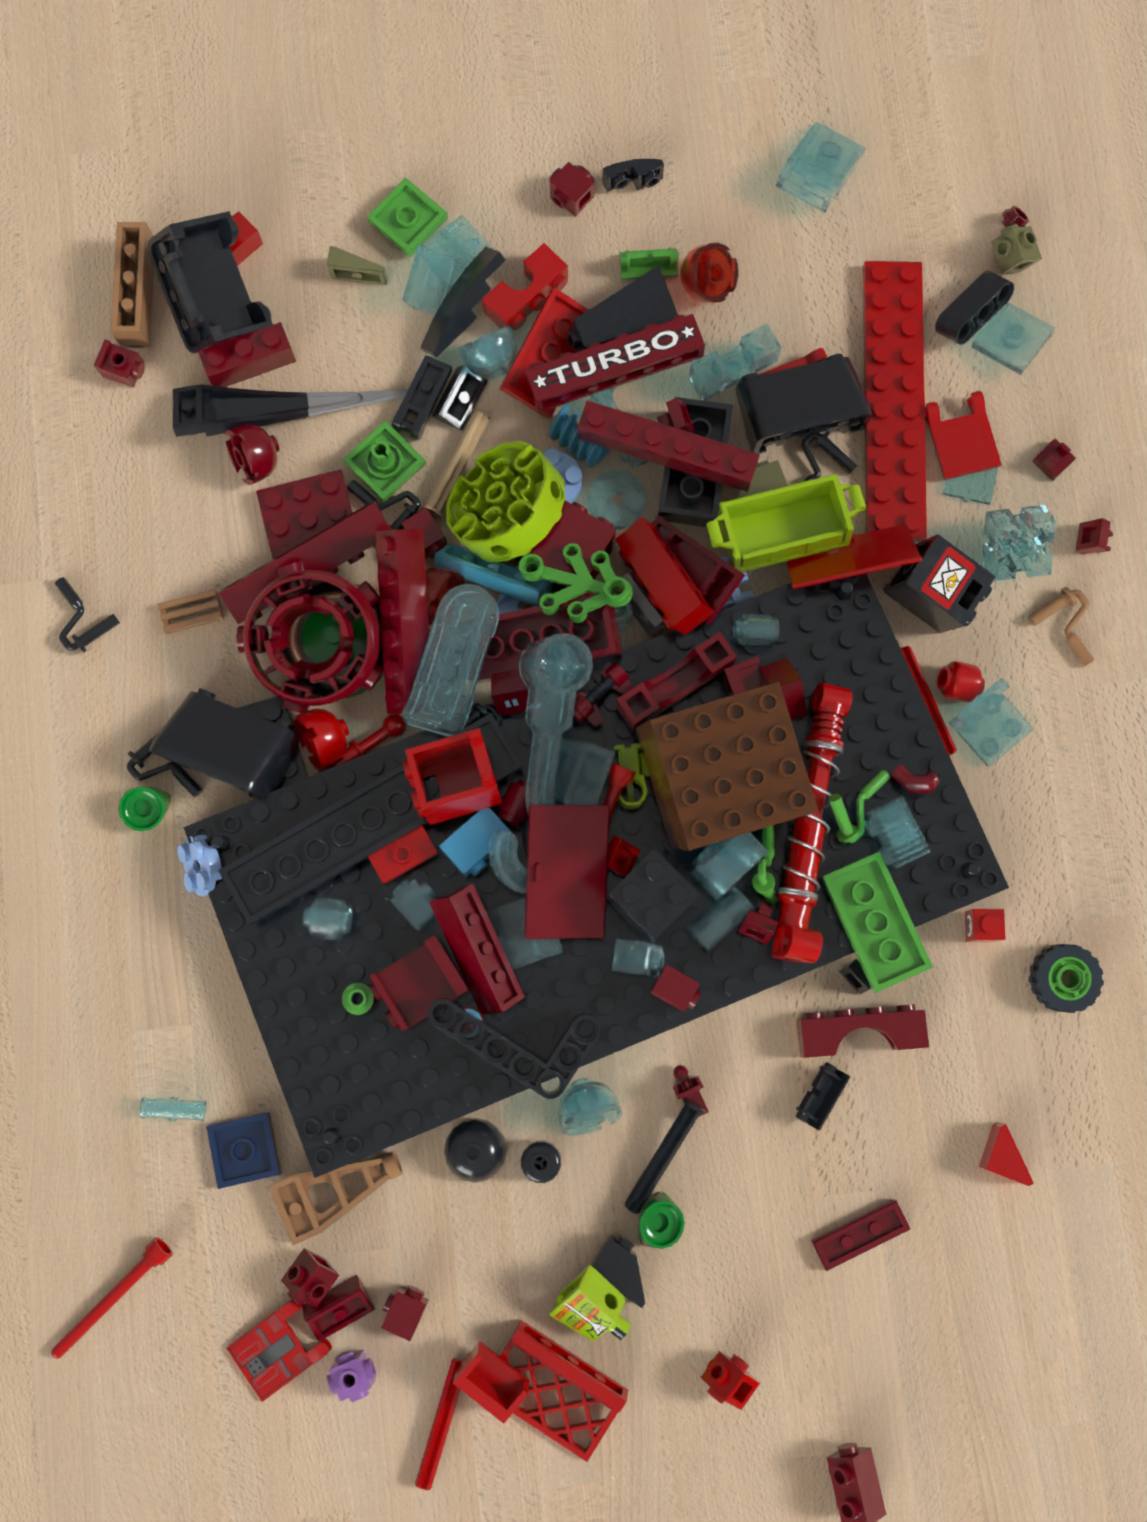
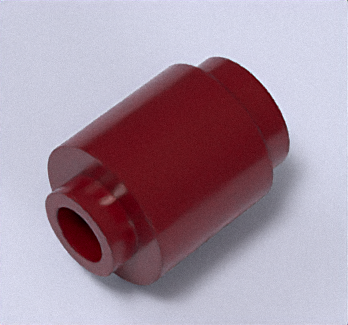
[497,780,538,828]

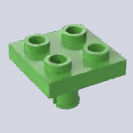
[343,420,426,502]

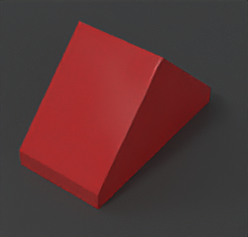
[978,1122,1034,1186]

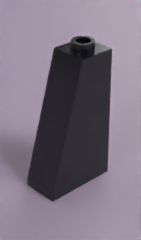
[567,266,678,352]

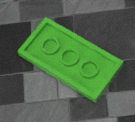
[821,851,933,993]

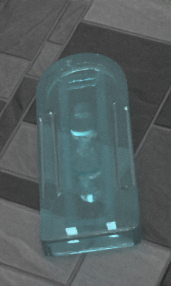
[402,584,499,737]

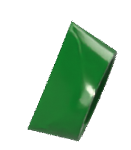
[118,786,171,832]
[638,1192,685,1249]

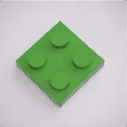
[367,177,448,258]

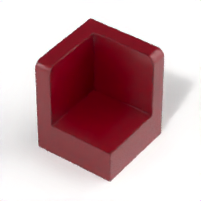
[721,656,764,696]

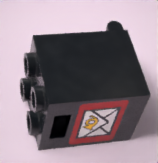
[883,534,996,633]

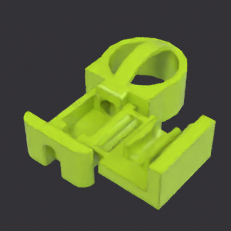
[613,743,649,809]

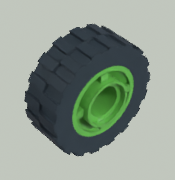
[1029,944,1104,1013]

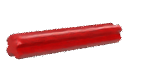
[901,646,957,756]
[415,1358,463,1490]

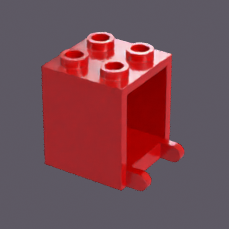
[402,728,503,825]

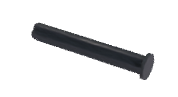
[625,1097,706,1214]

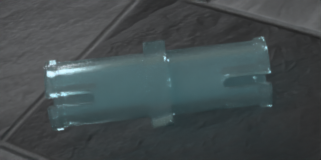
[140,1096,207,1122]

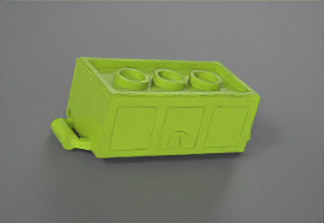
[706,473,866,572]

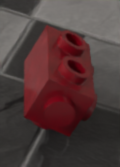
[826,1443,887,1522]

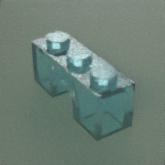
[688,323,782,401]

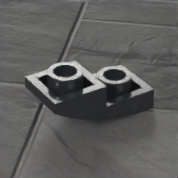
[602,159,664,192]

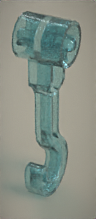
[489,633,593,894]

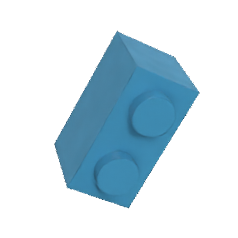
[439,808,512,878]

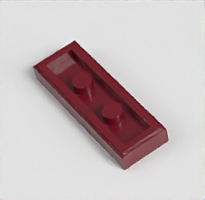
[811,1199,911,1271]

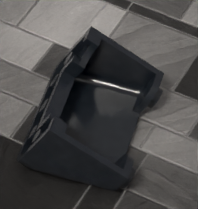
[148,211,273,353]
[735,354,872,454]
[149,688,301,800]

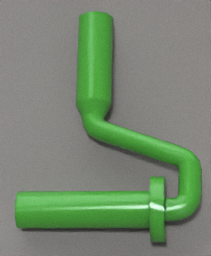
[829,770,890,843]
[752,825,778,905]

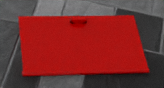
[786,524,922,590]

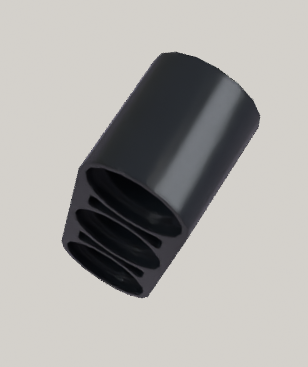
[935,270,1014,345]

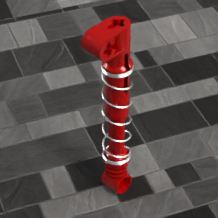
[771,682,853,963]

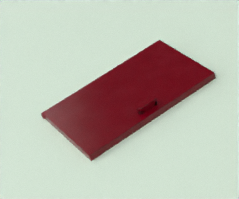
[524,804,610,939]

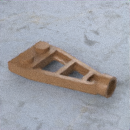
[269,1151,403,1245]

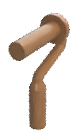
[1028,587,1094,667]

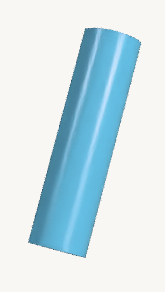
[434,543,553,606]

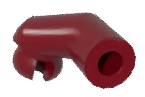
[890,764,939,794]

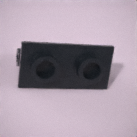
[795,1062,851,1131]

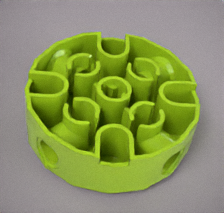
[446,441,566,563]

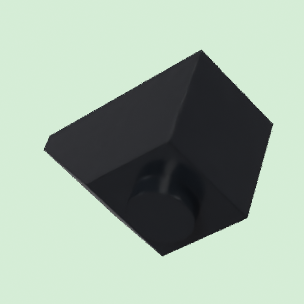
[590,1235,645,1308]

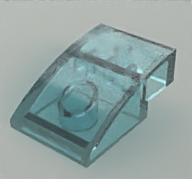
[776,122,866,213]

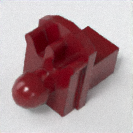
[673,1065,709,1117]

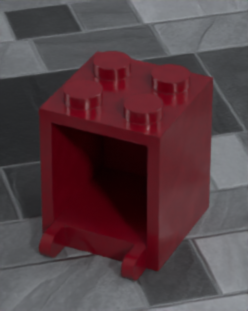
[530,500,616,598]

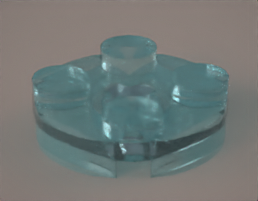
[587,469,646,530]

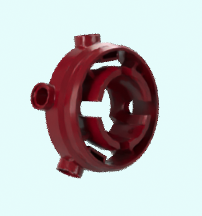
[236,561,384,713]

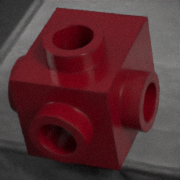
[281,1248,340,1307]

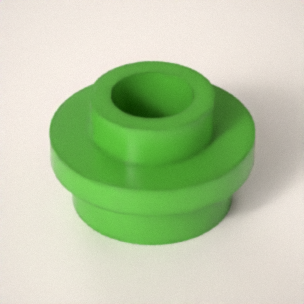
[342,983,374,1015]

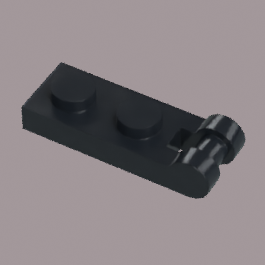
[392,355,453,440]

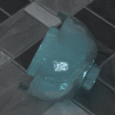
[457,326,517,379]
[558,1078,622,1136]

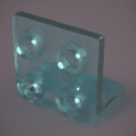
[948,678,1033,767]

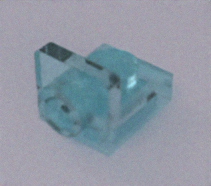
[612,939,664,977]

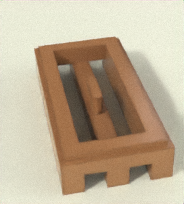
[157,589,224,634]

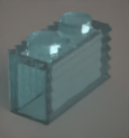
[864,796,931,870]

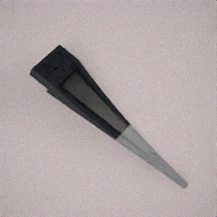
[173,384,408,437]

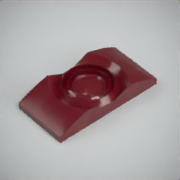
[624,515,745,625]

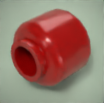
[937,661,985,703]

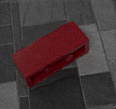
[198,322,297,387]

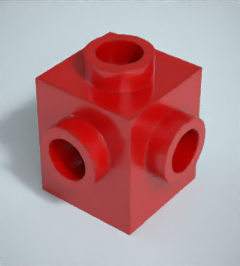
[701,1351,760,1410]

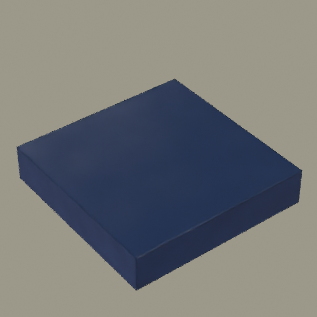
[206,1112,281,1189]

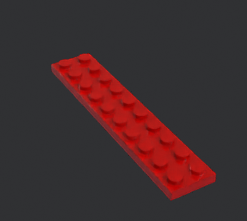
[863,261,927,541]

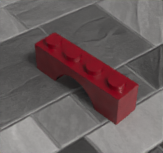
[615,632,738,732]
[797,1004,929,1058]

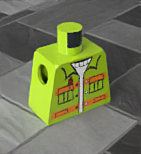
[549,1265,631,1341]

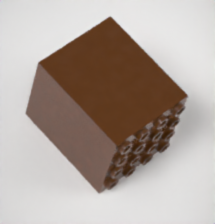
[635,682,818,851]

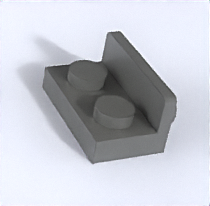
[616,573,666,637]

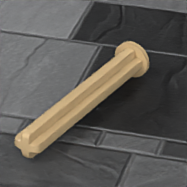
[421,411,489,519]

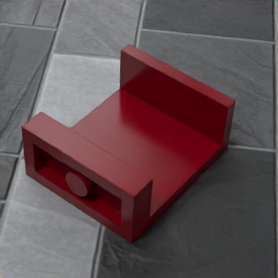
[369,935,470,1031]

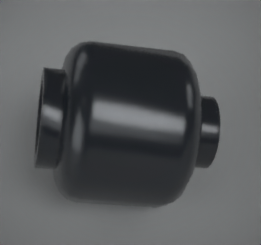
[521,1140,561,1183]

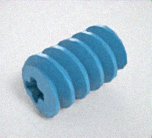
[549,405,611,468]

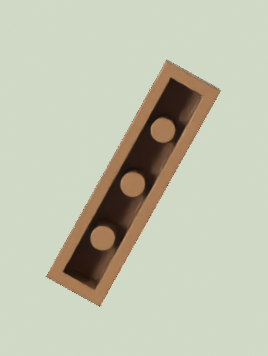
[111,222,153,346]

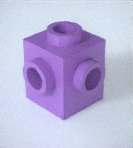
[327,1350,376,1402]

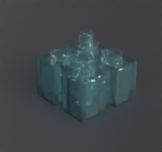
[982,505,1056,581]
[690,832,768,901]

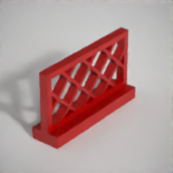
[500,1320,629,1462]

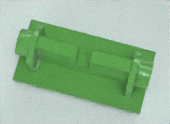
[619,248,679,280]

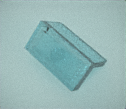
[402,244,456,315]

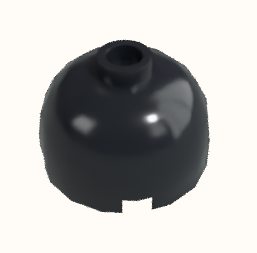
[444,1118,507,1183]

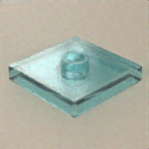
[971,302,1055,375]

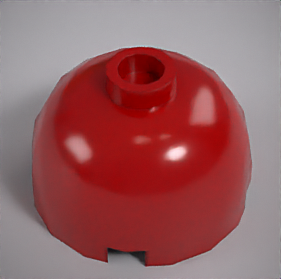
[294,709,349,771]

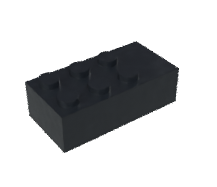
[658,397,733,527]

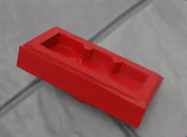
[368,826,438,884]

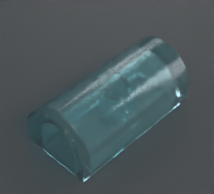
[686,886,754,952]

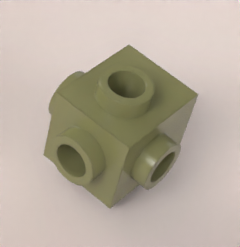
[991,224,1042,274]

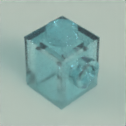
[390,880,437,931]

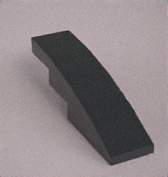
[421,247,506,358]

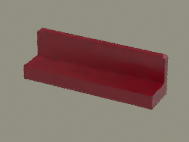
[429,883,525,1014]

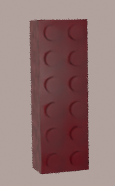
[429,594,622,690]

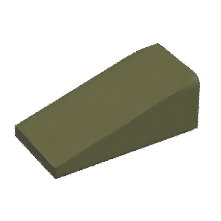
[327,246,388,285]

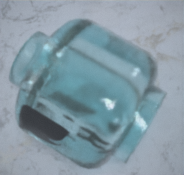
[303,897,352,940]

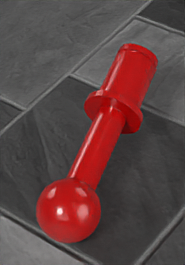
[331,714,406,767]

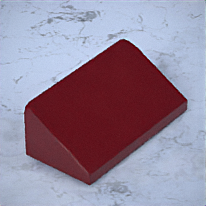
[302,1275,375,1342]

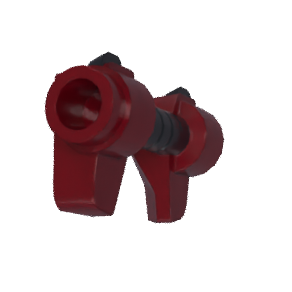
[567,662,634,727]

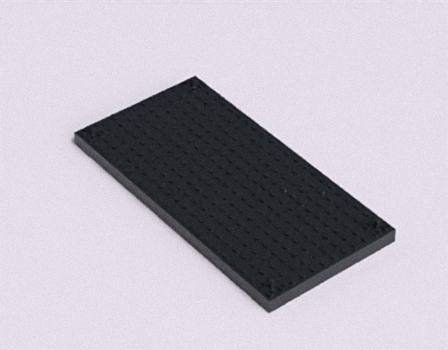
[183,574,1009,1178]

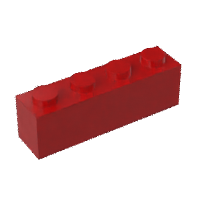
[615,517,714,635]

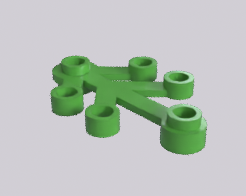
[519,543,633,623]

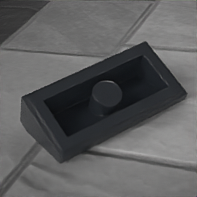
[432,365,488,430]

